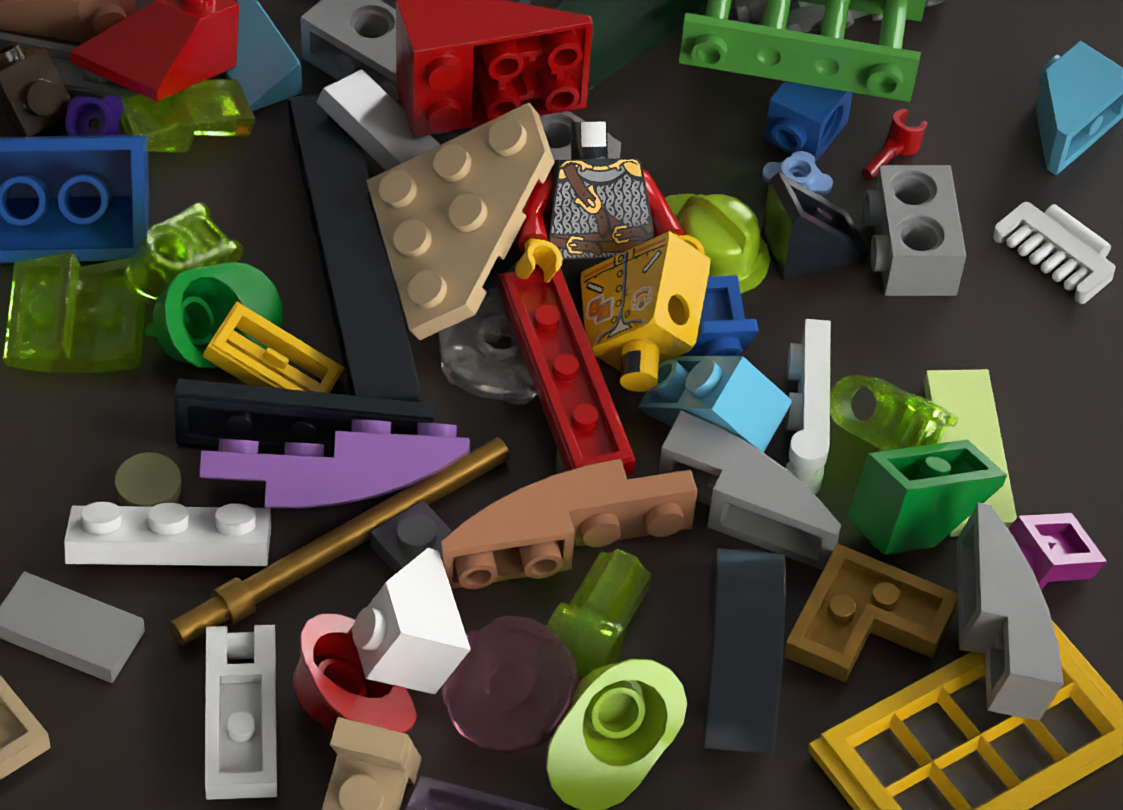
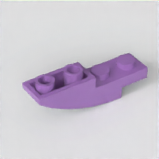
[200,420,470,509]

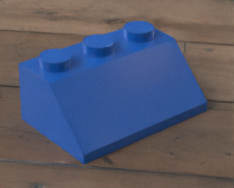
[0,135,149,263]

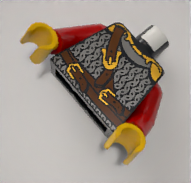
[515,122,705,283]

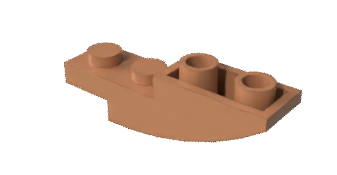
[440,459,698,589]

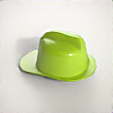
[665,194,770,294]
[546,659,687,810]

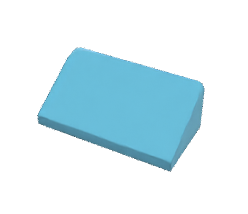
[223,0,302,112]

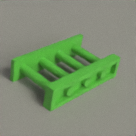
[679,0,926,102]

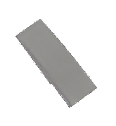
[658,410,841,570]
[956,503,1064,720]

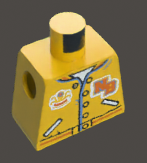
[580,231,710,392]

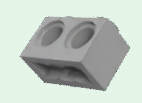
[864,165,966,296]

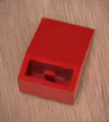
[396,0,593,137]

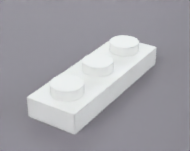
[64,502,271,566]

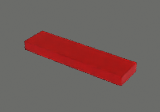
[497,266,636,475]

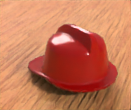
[293,614,417,734]

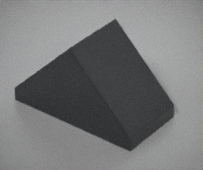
[761,172,870,280]

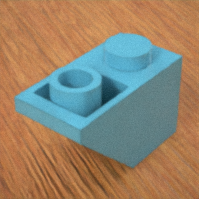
[638,356,793,453]

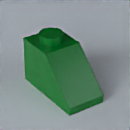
[847,439,1007,555]

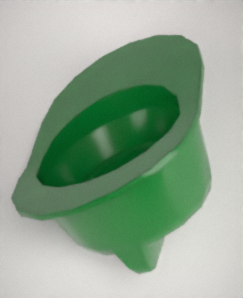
[143,262,283,369]

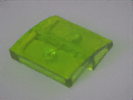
[3,251,149,373]

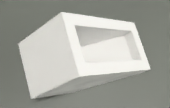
[351,548,471,694]

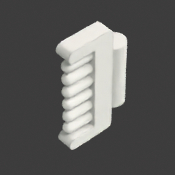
[993,202,1115,304]

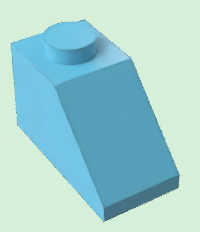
[1036,41,1123,175]

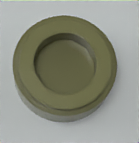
[115,452,182,507]

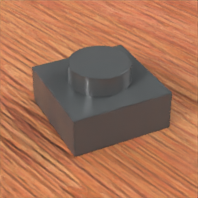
[370,500,452,574]

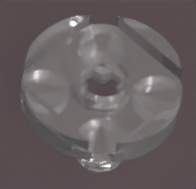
[438,287,537,405]

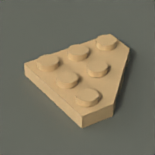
[366,103,555,340]

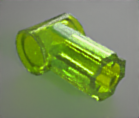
[538,549,652,677]

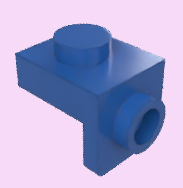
[683,275,759,356]

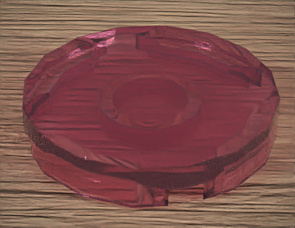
[441,616,579,755]

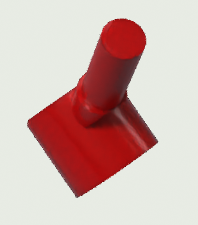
[861,109,927,180]

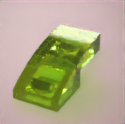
[119,80,256,152]

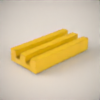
[202,301,345,393]

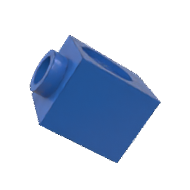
[764,81,853,163]

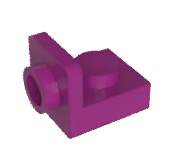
[1008,513,1107,590]

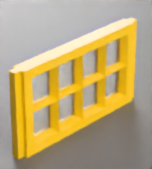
[808,621,1123,810]

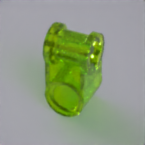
[124,202,244,304]
[830,375,959,451]

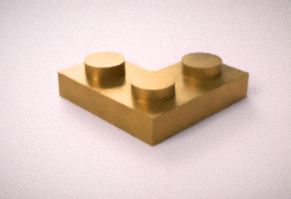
[783,543,958,683]

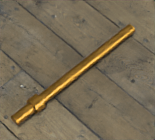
[169,437,510,646]

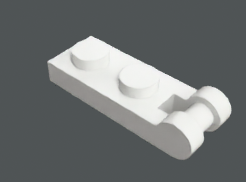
[786,319,831,495]
[205,625,277,800]

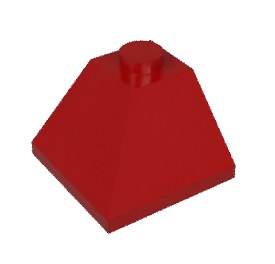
[70,0,239,102]

